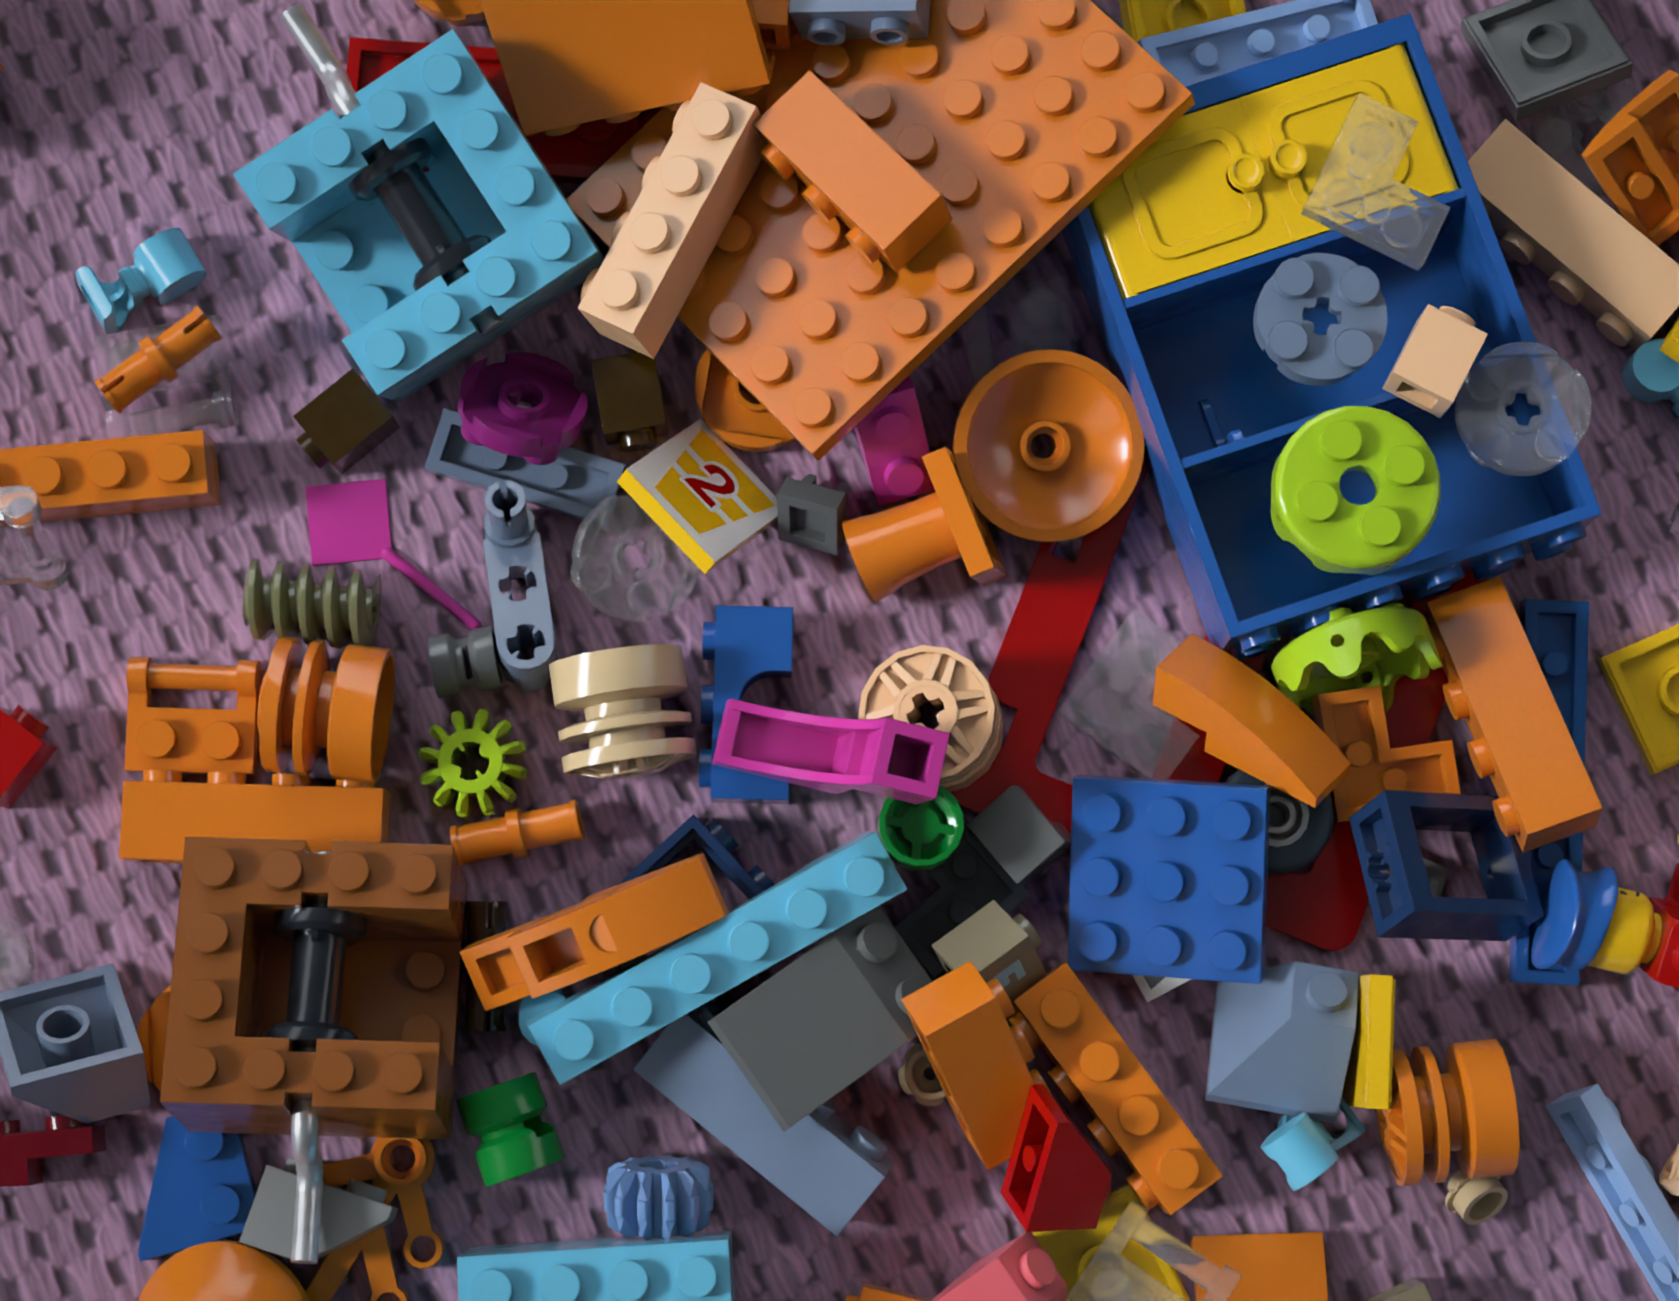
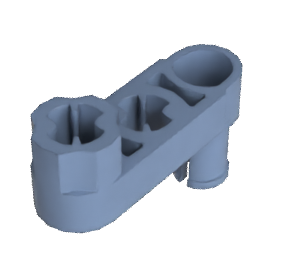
[483,480,558,692]

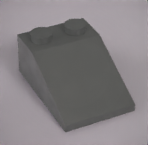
[707,906,933,1131]

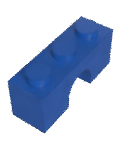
[699,605,793,804]

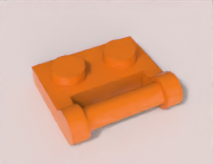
[124,656,261,776]

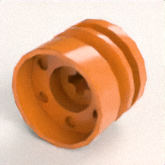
[257,636,395,784]
[1375,1039,1520,1187]

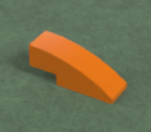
[1152,633,1351,808]

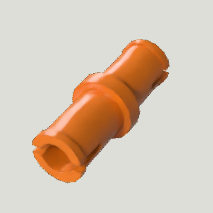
[94,305,223,414]
[450,799,585,866]

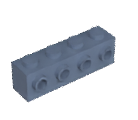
[633,1002,895,1236]

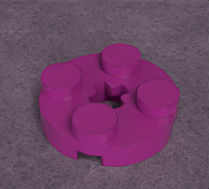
[458,352,588,465]

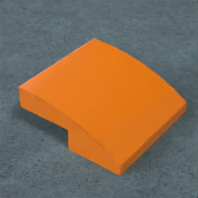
[1581,69,1679,246]
[1191,1232,1328,1301]

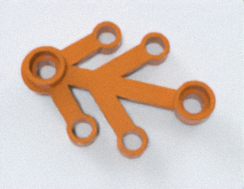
[267,1137,445,1301]

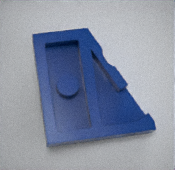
[138,1116,257,1262]

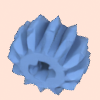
[603,1154,714,1240]

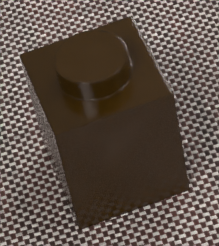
[591,352,669,452]
[293,368,400,475]

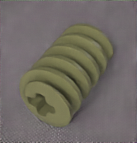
[242,558,382,649]

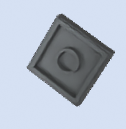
[1461,0,1633,122]

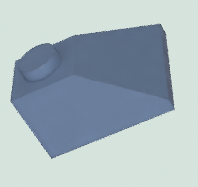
[1205,961,1359,1123]
[0,963,151,1123]

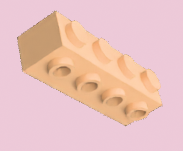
[578,82,766,359]

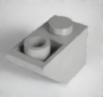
[239,1158,399,1259]

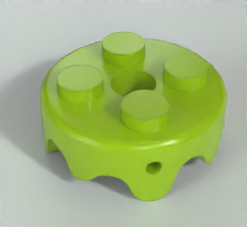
[1271,406,1441,575]
[1271,603,1443,716]

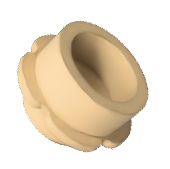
[898,1043,946,1106]
[1445,1169,1508,1225]

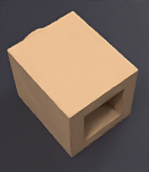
[1382,304,1488,418]

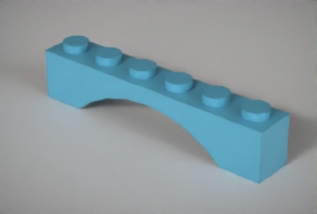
[526,831,907,1085]

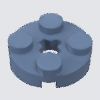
[1253,253,1388,386]

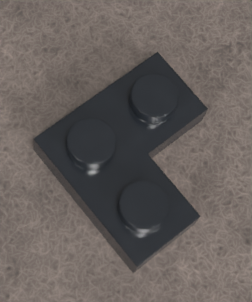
[894,815,1031,979]

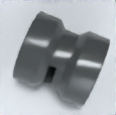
[428,626,503,699]

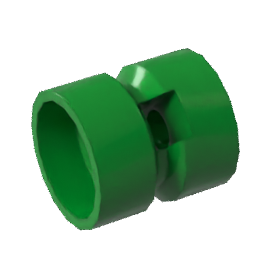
[877,785,964,871]
[456,1072,566,1187]

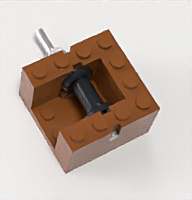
[160,837,467,1264]

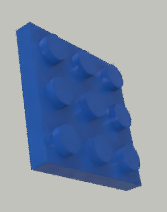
[1067,775,1271,984]

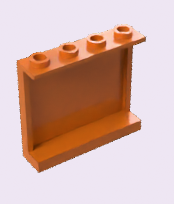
[480,0,776,136]

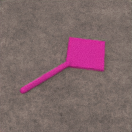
[305,479,481,630]

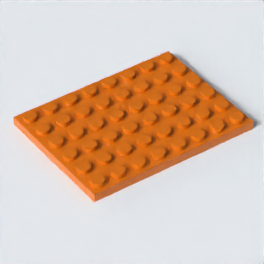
[567,0,1195,461]

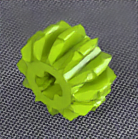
[418,709,528,818]

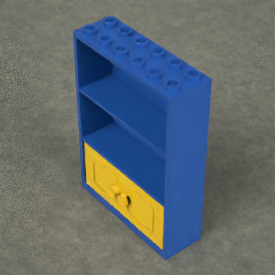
[1061,13,1602,662]

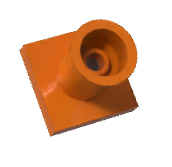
[842,447,1008,603]

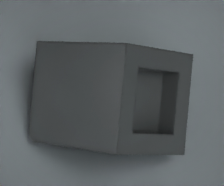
[967,785,1071,884]

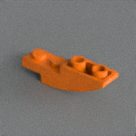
[459,853,729,1012]

